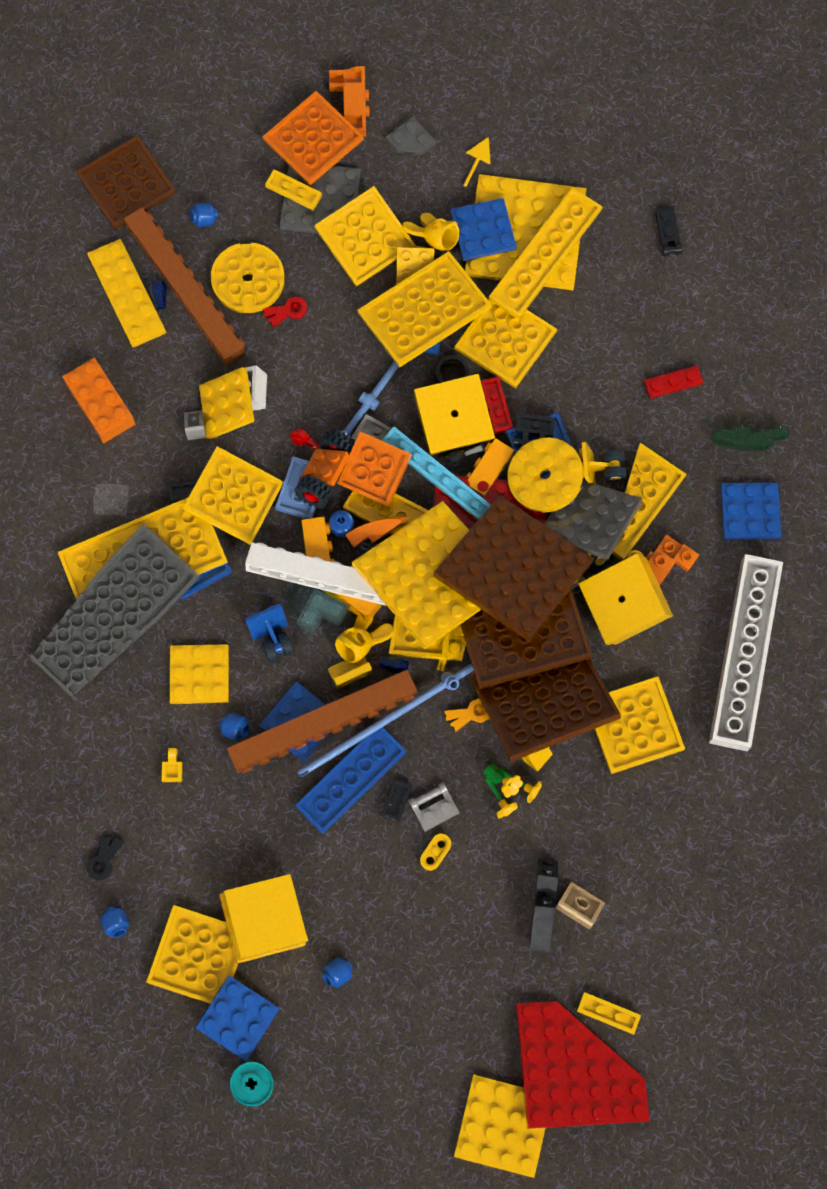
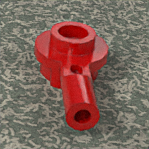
[290,429,321,450]

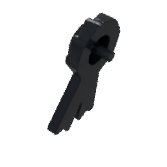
[443,443,486,464]
[87,836,124,881]

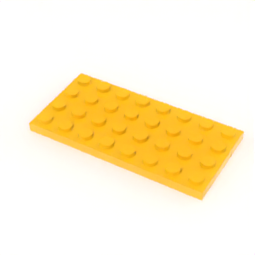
[58,498,228,599]

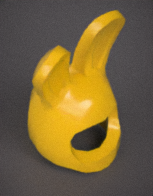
[402,213,459,251]
[335,616,394,663]

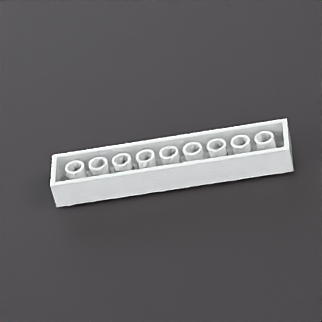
[709,554,783,751]

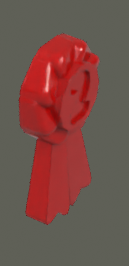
[263,297,307,328]

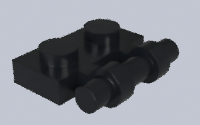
[514,413,555,447]

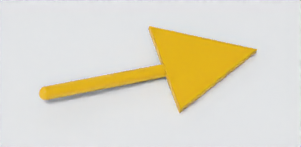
[464,137,490,187]

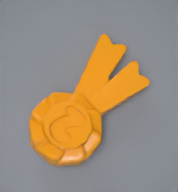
[444,698,489,732]

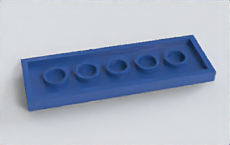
[295,727,407,835]

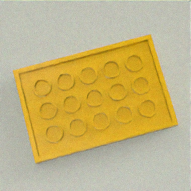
[357,251,492,368]

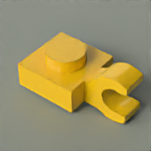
[162,748,183,782]

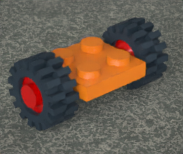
[295,429,355,508]

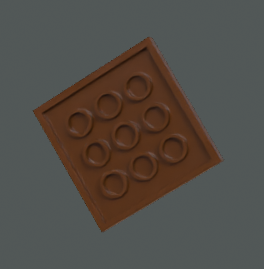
[76,135,177,230]

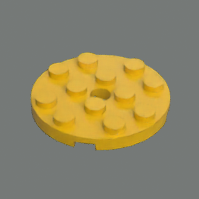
[211,243,285,313]
[508,438,584,513]

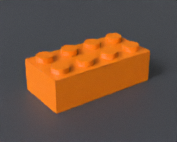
[62,358,136,444]

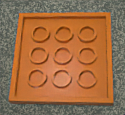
[262,91,364,186]

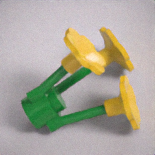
[483,763,542,819]

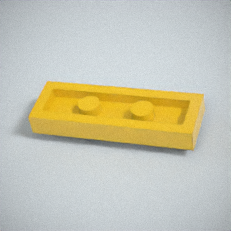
[265,170,322,211]
[576,992,641,1035]

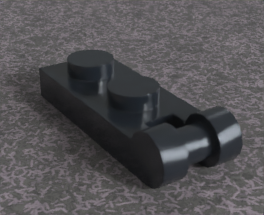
[655,207,682,256]

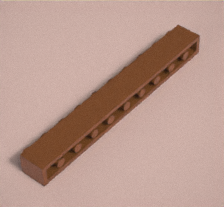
[124,207,245,366]
[227,670,417,774]

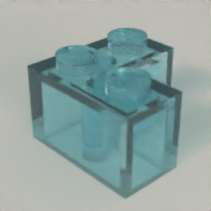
[296,589,349,636]

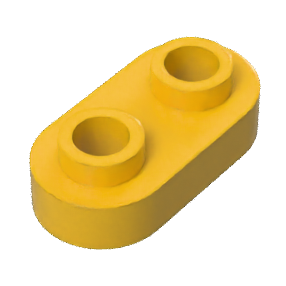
[420,834,451,871]

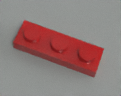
[644,366,703,399]
[481,377,513,434]

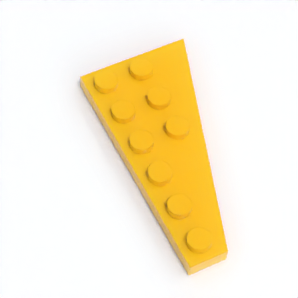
[612,443,687,561]

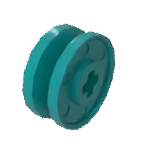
[230,1062,274,1106]

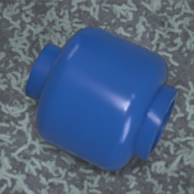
[190,202,218,227]
[329,510,354,538]
[219,713,250,741]
[100,906,129,938]
[322,957,353,988]

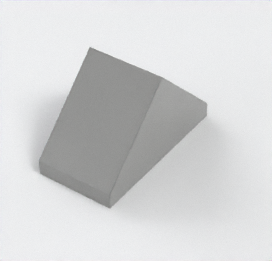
[184,410,206,440]

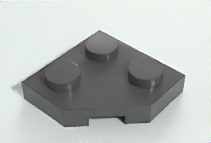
[385,117,436,155]

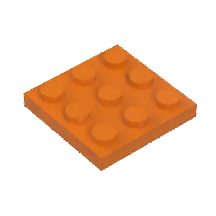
[337,431,412,506]

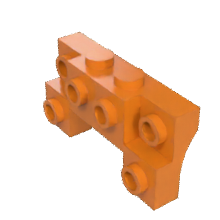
[329,66,369,136]
[646,535,699,602]

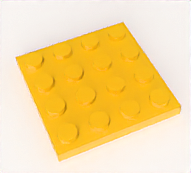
[314,186,416,287]
[454,300,557,389]
[183,446,284,545]
[595,677,685,774]
[146,905,238,1004]
[454,1075,545,1178]

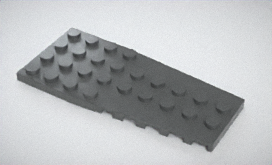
[30,524,200,696]

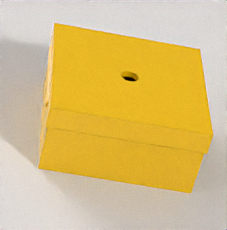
[414,374,495,456]
[579,553,673,645]
[219,874,308,964]

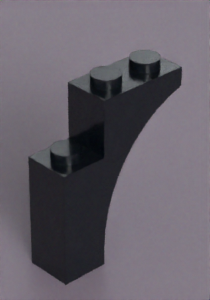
[529,858,558,952]

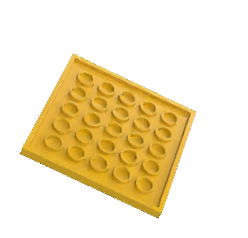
[465,174,587,290]
[352,501,481,649]

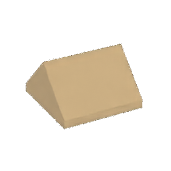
[556,882,605,929]

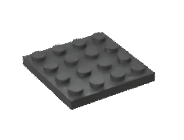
[280,166,361,234]
[544,480,642,560]

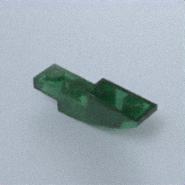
[711,425,790,451]

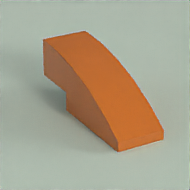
[346,516,408,547]

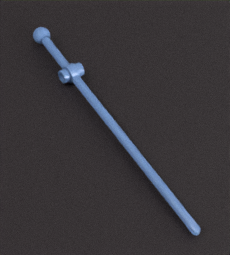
[340,361,399,435]
[297,663,474,777]

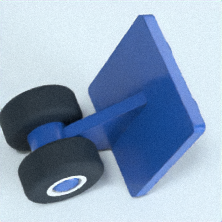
[245,604,295,663]

